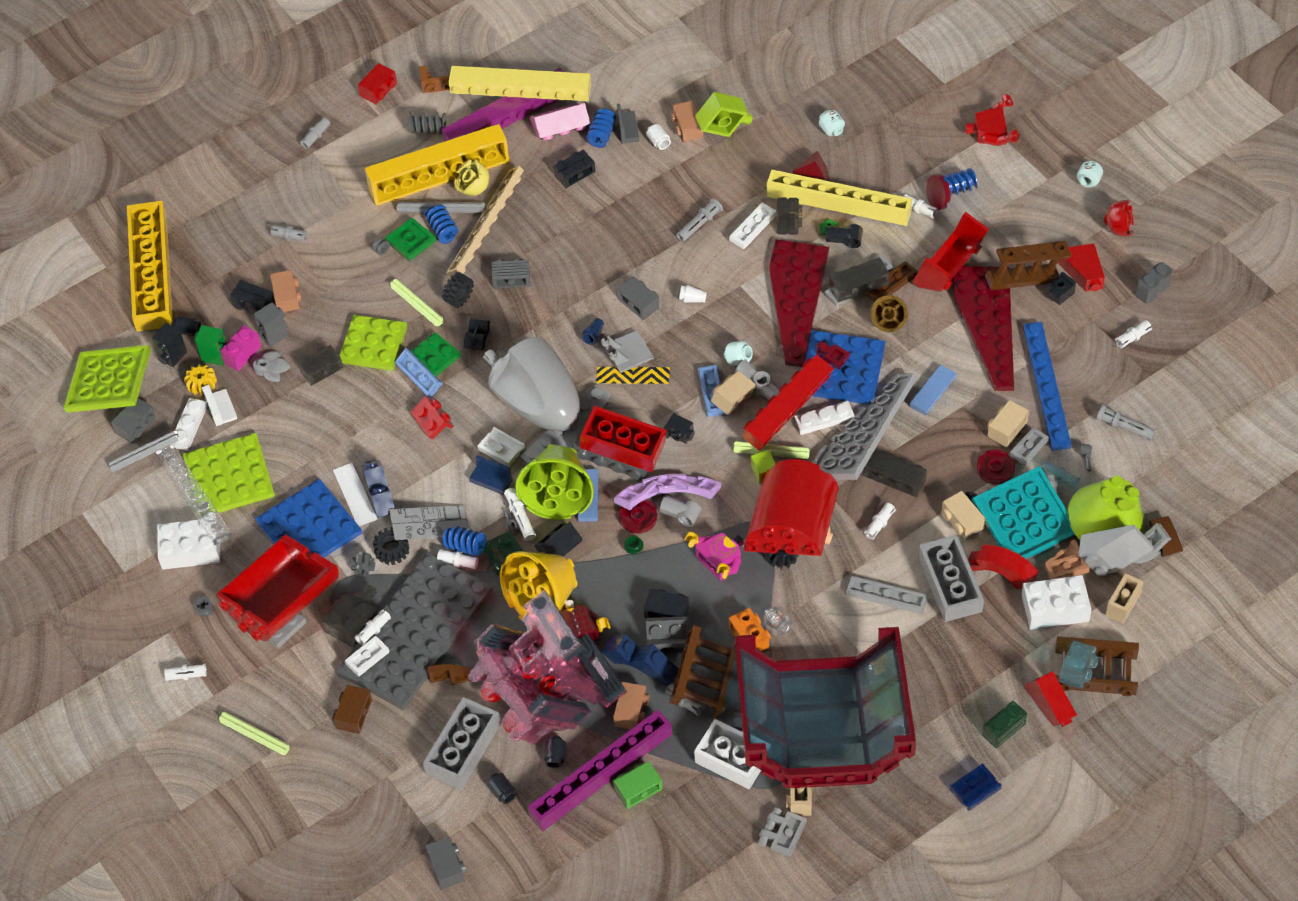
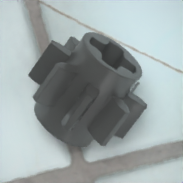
[351,552,376,576]

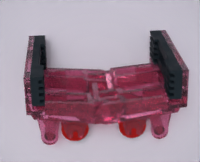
[509,590,627,710]
[469,624,591,744]

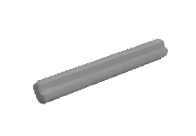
[108,431,180,472]

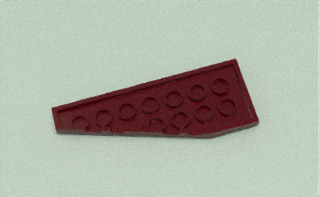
[769,239,830,367]
[954,266,1014,391]

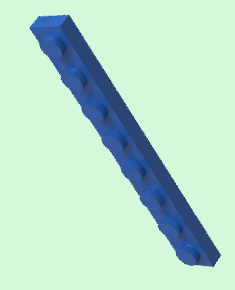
[1023,322,1071,451]

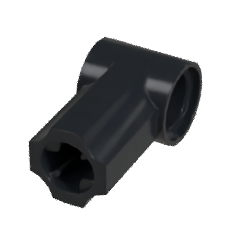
[826,224,863,248]

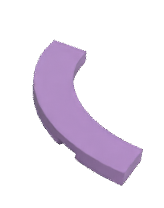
[614,474,721,510]

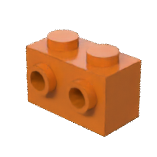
[729,608,771,652]

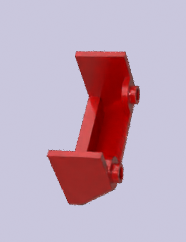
[912,211,989,292]

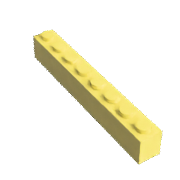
[449,66,591,101]
[767,170,912,226]

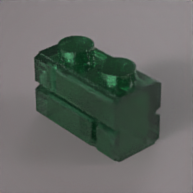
[982,701,1027,749]

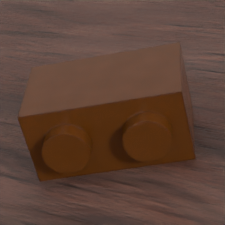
[332,685,372,734]

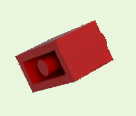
[358,63,397,105]

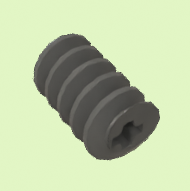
[408,111,446,135]

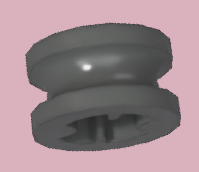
[372,237,390,256]
[194,597,213,617]

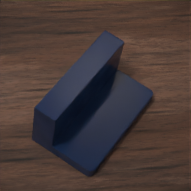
[469,455,513,495]

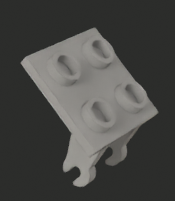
[601,330,654,373]

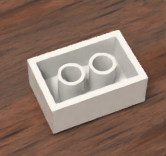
[157,518,221,570]
[1022,575,1091,630]
[694,719,769,789]

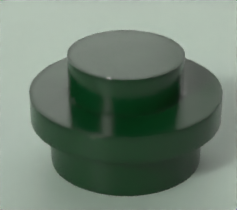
[624,536,644,555]

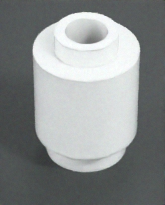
[646,124,671,150]

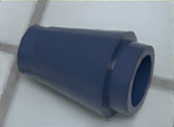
[582,318,604,345]

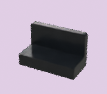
[534,521,583,557]

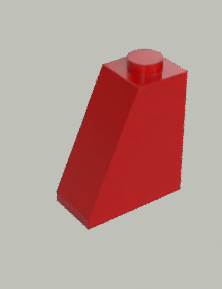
[1058,243,1105,292]
[1024,671,1077,727]

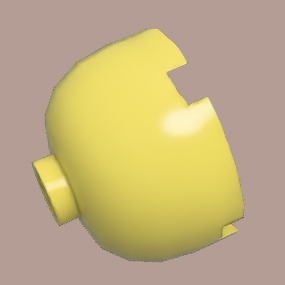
[454,160,490,196]

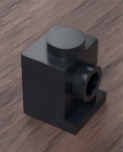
[1046,272,1076,305]
[664,413,695,444]

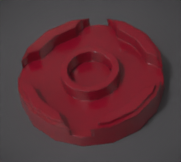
[926,174,951,211]
[976,449,1015,485]
[619,499,658,534]

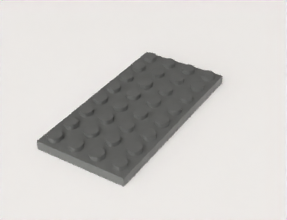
[337,553,493,710]

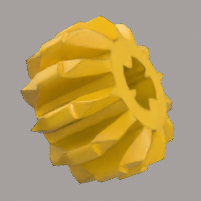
[184,364,217,396]

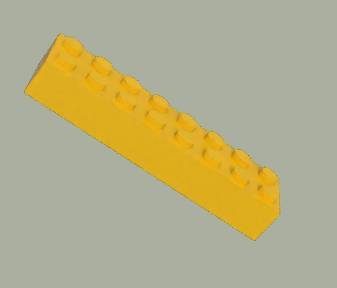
[365,124,509,206]
[127,201,173,332]

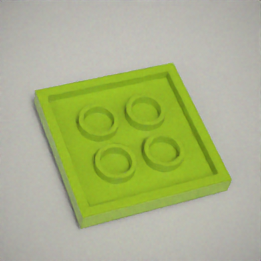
[339,315,408,371]

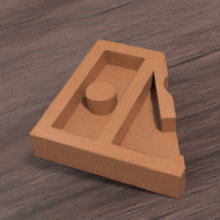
[1045,540,1090,580]

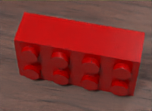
[580,406,667,473]

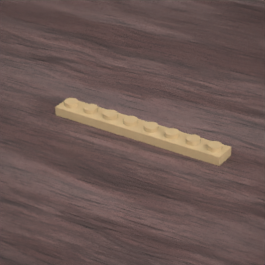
[446,166,524,279]

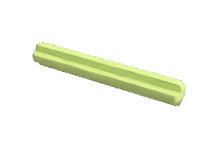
[390,279,444,327]
[734,441,810,459]
[219,712,290,755]

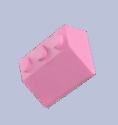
[529,103,590,140]

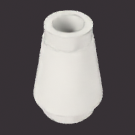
[679,284,707,303]

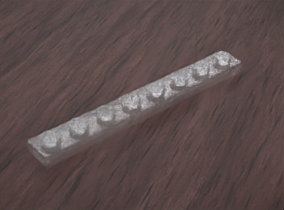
[156,445,232,545]

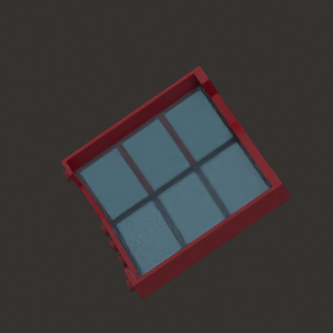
[735,627,916,789]

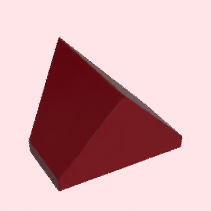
[791,151,830,182]

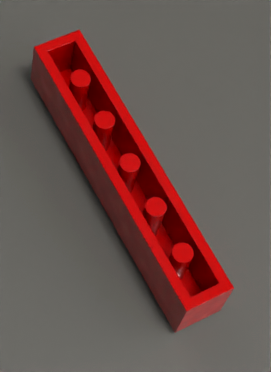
[742,354,834,451]

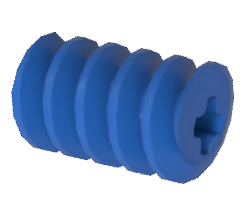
[587,108,617,148]
[943,168,978,196]
[424,205,458,244]
[443,526,487,556]

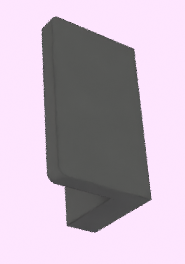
[617,104,639,144]

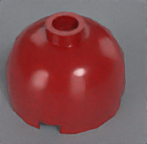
[1104,200,1134,236]

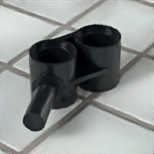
[464,317,490,351]

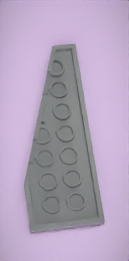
[812,373,916,480]

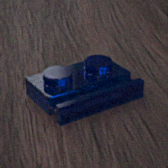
[950,763,1002,811]

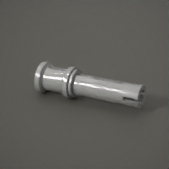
[676,198,723,242]
[1096,404,1156,441]

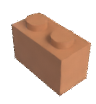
[670,100,703,142]
[270,270,302,312]
[613,682,650,730]

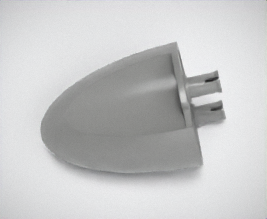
[483,337,580,431]

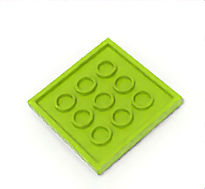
[64,345,151,413]
[183,433,275,518]

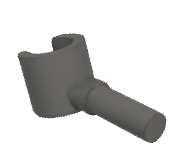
[1080,443,1092,471]
[503,509,517,533]

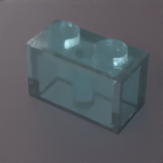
[1059,640,1099,689]

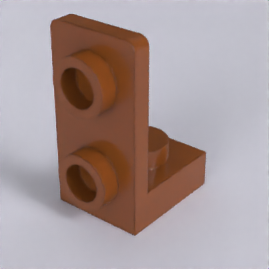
[419,66,450,93]

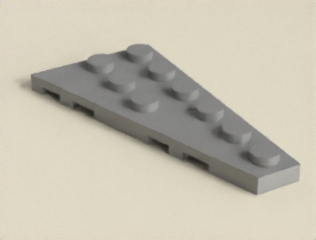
[520,384,611,465]

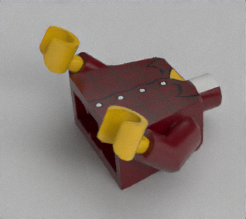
[549,600,610,644]

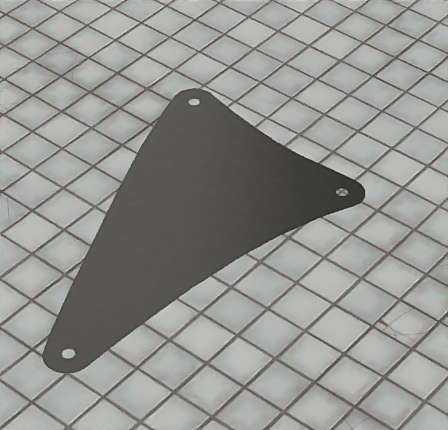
[330,521,792,789]

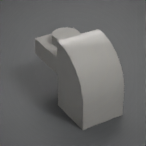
[1134,523,1171,564]

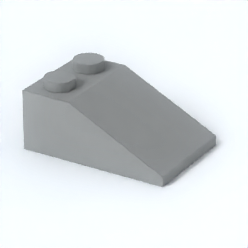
[1078,525,1154,576]

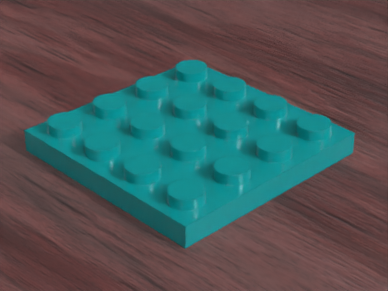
[972,466,1076,560]

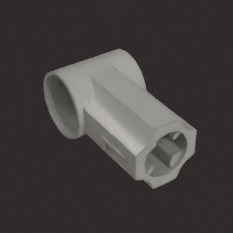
[660,496,702,527]

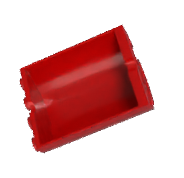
[744,459,839,556]
[216,534,339,641]

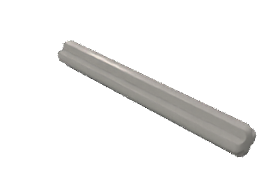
[397,202,485,213]

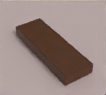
[865,261,918,302]

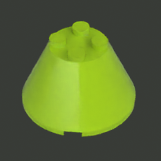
[516,444,594,520]
[1067,475,1145,540]

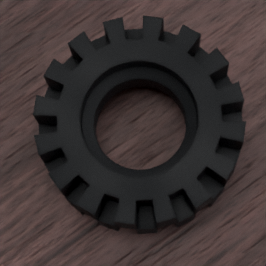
[442,272,474,308]
[373,527,410,565]

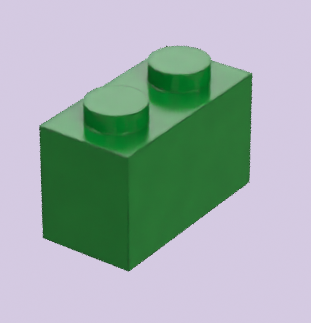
[194,325,227,366]

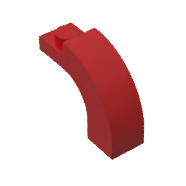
[968,545,1039,589]

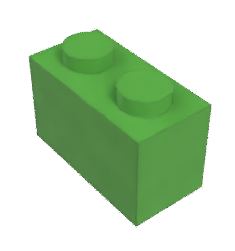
[614,761,663,809]

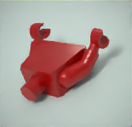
[965,94,1019,146]

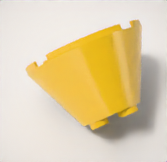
[500,551,577,628]

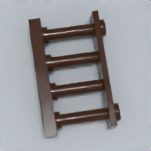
[985,241,1072,290]
[669,625,736,719]
[1055,636,1139,696]

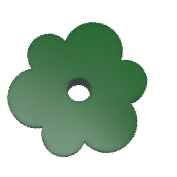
[819,219,839,235]

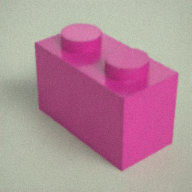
[220,325,261,372]

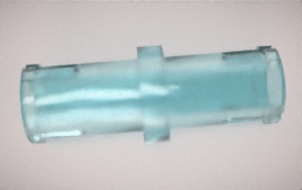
[1041,460,1080,489]

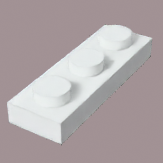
[729,203,777,249]
[170,398,208,451]
[794,401,855,435]

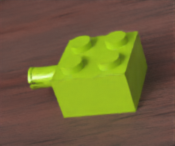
[695,92,752,137]

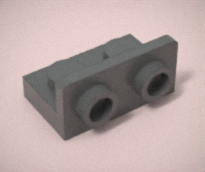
[646,616,687,650]

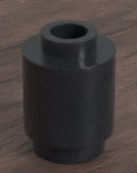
[172,315,201,336]
[544,736,566,768]
[487,773,517,804]

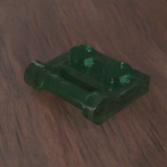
[483,531,523,576]

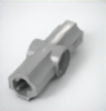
[735,360,780,400]

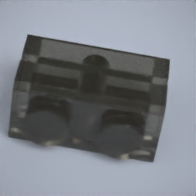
[777,197,803,235]
[298,345,343,386]

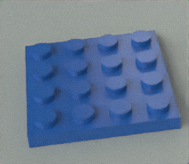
[805,330,886,405]
[255,478,362,557]

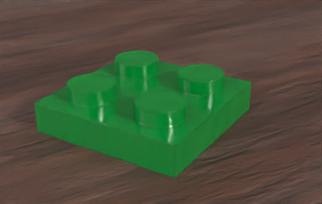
[385,217,436,262]
[411,332,461,376]

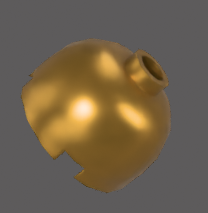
[871,295,909,333]

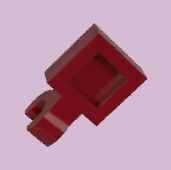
[816,341,850,370]

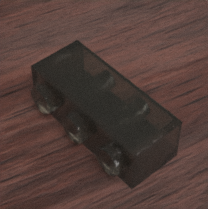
[829,257,889,303]
[864,449,927,498]

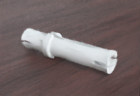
[504,488,536,541]

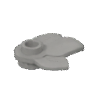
[253,351,291,382]

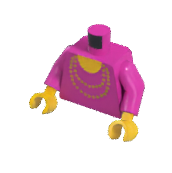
[684,532,744,581]

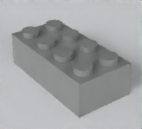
[918,535,984,622]
[423,697,501,790]

